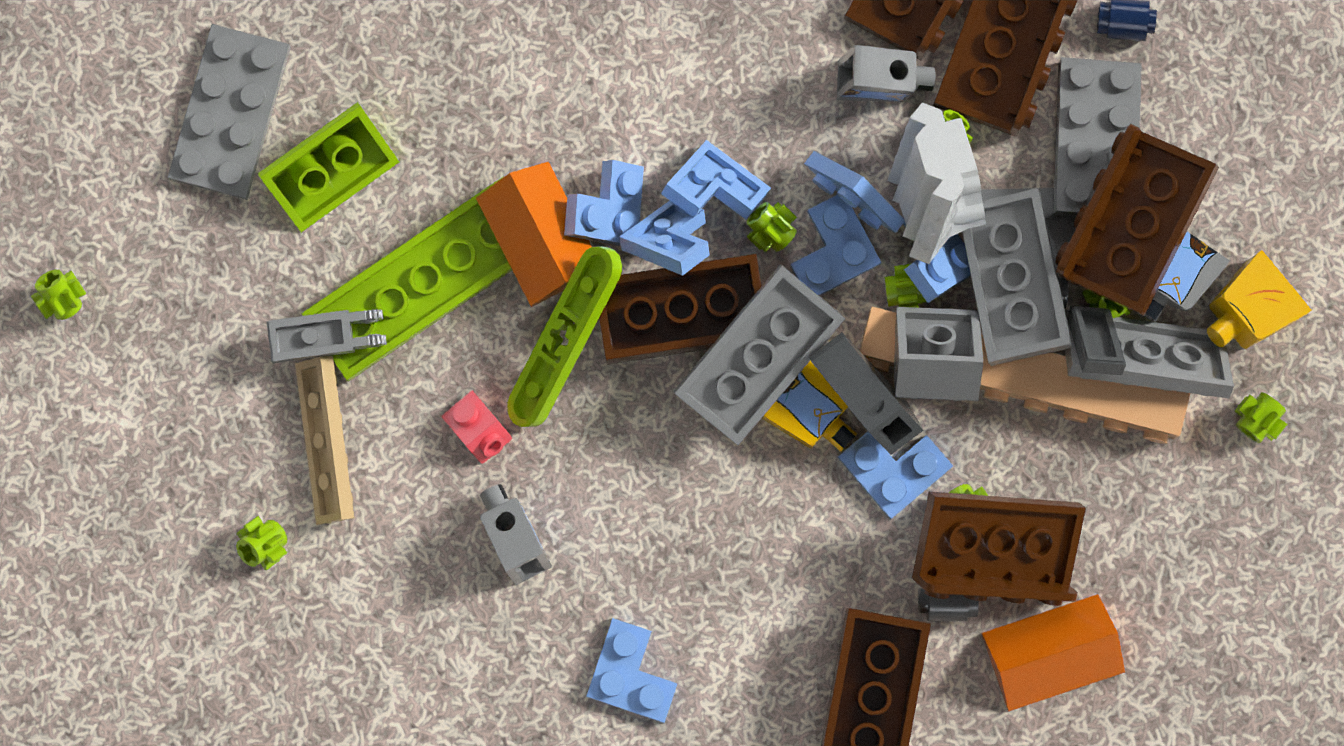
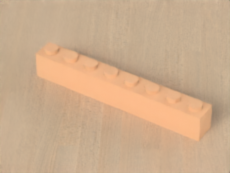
[859,306,1190,444]

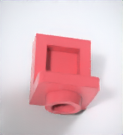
[441,390,512,464]

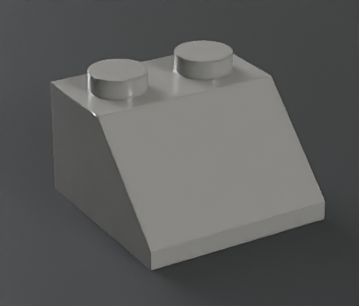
[894,307,983,401]

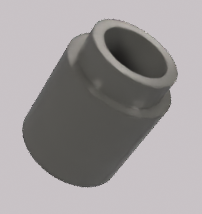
[918,588,979,621]

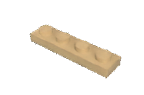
[295,356,354,525]

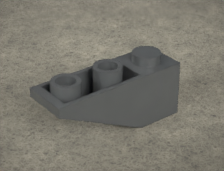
[809,332,923,455]

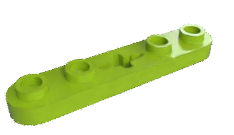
[507,247,622,427]

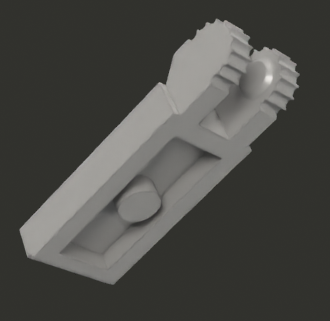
[266,309,387,363]

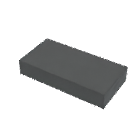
[1067,306,1126,375]

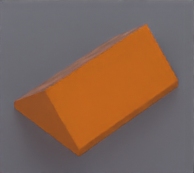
[476,161,592,307]
[981,594,1125,712]

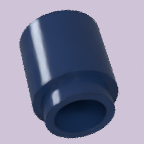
[1097,0,1157,41]

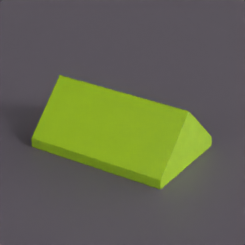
[258,102,400,233]

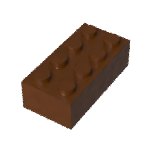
[599,254,762,365]
[821,608,931,746]

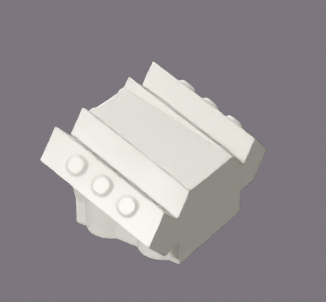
[887,102,986,264]

